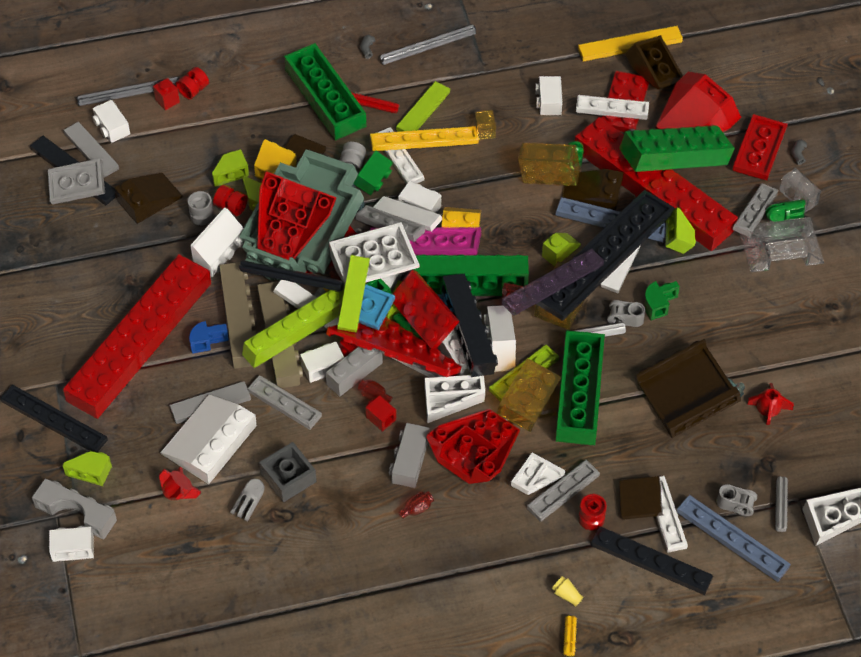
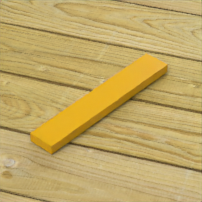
[578,26,683,61]
[370,126,479,151]

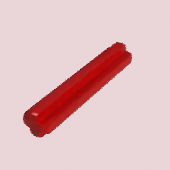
[352,93,399,113]

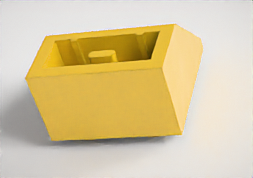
[254,139,297,180]

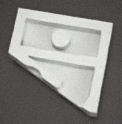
[511,453,565,495]

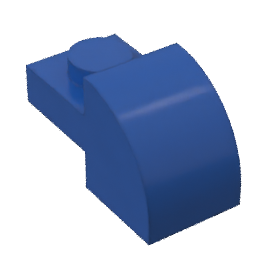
[189,321,229,354]

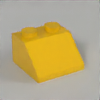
[442,207,481,227]

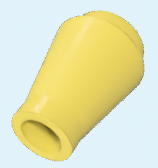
[552,576,583,607]

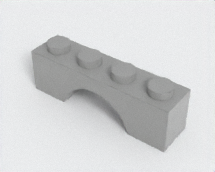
[32,479,117,540]

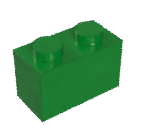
[353,150,394,196]

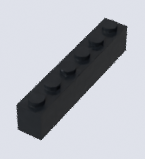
[440,273,498,377]

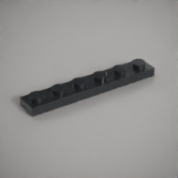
[591,526,714,596]

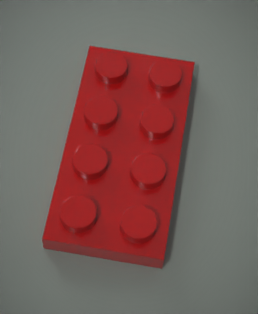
[602,71,649,132]
[732,114,788,181]
[392,270,460,349]

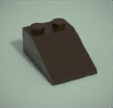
[625,35,683,90]
[563,169,624,211]
[114,173,183,224]

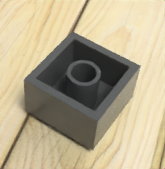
[259,442,317,503]

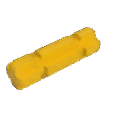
[563,616,577,656]

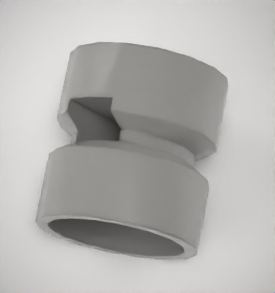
[339,142,366,174]
[188,191,214,226]

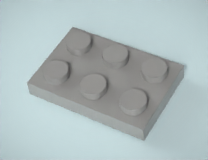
[48,158,105,205]

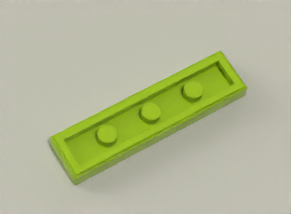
[396,81,450,132]
[338,255,370,333]
[489,345,559,403]

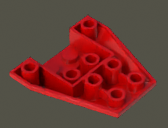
[655,71,741,132]
[257,171,337,260]
[426,409,520,484]

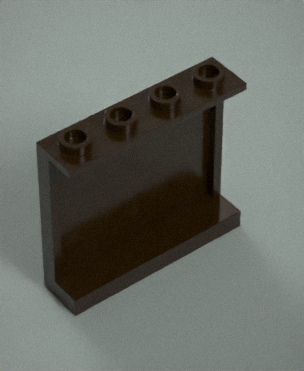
[636,339,741,438]

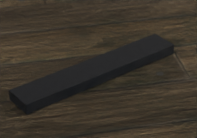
[30,135,116,206]
[0,384,108,453]

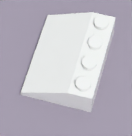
[329,222,420,285]
[161,395,257,484]

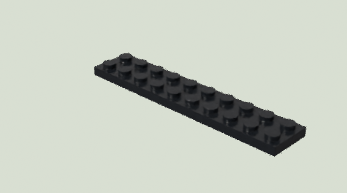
[532,190,675,321]

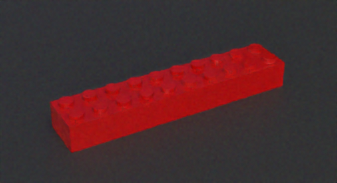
[575,117,738,252]
[63,254,211,419]

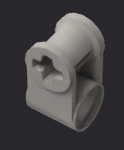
[607,300,645,327]
[716,484,757,516]

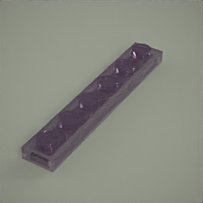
[502,249,604,316]

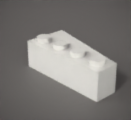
[803,488,861,546]

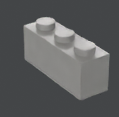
[326,347,383,397]
[389,423,430,488]

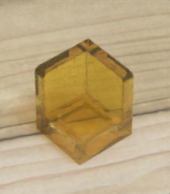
[475,110,496,140]

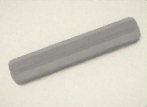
[574,322,626,337]
[775,476,788,532]

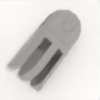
[230,478,265,522]

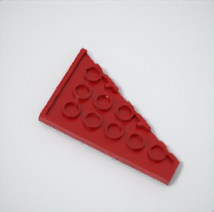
[326,317,462,377]

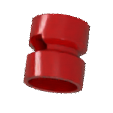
[176,67,209,100]
[213,184,248,216]
[578,494,607,531]

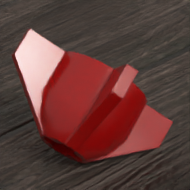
[747,383,794,425]
[159,467,201,500]

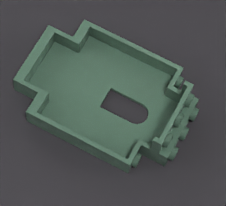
[239,149,364,285]

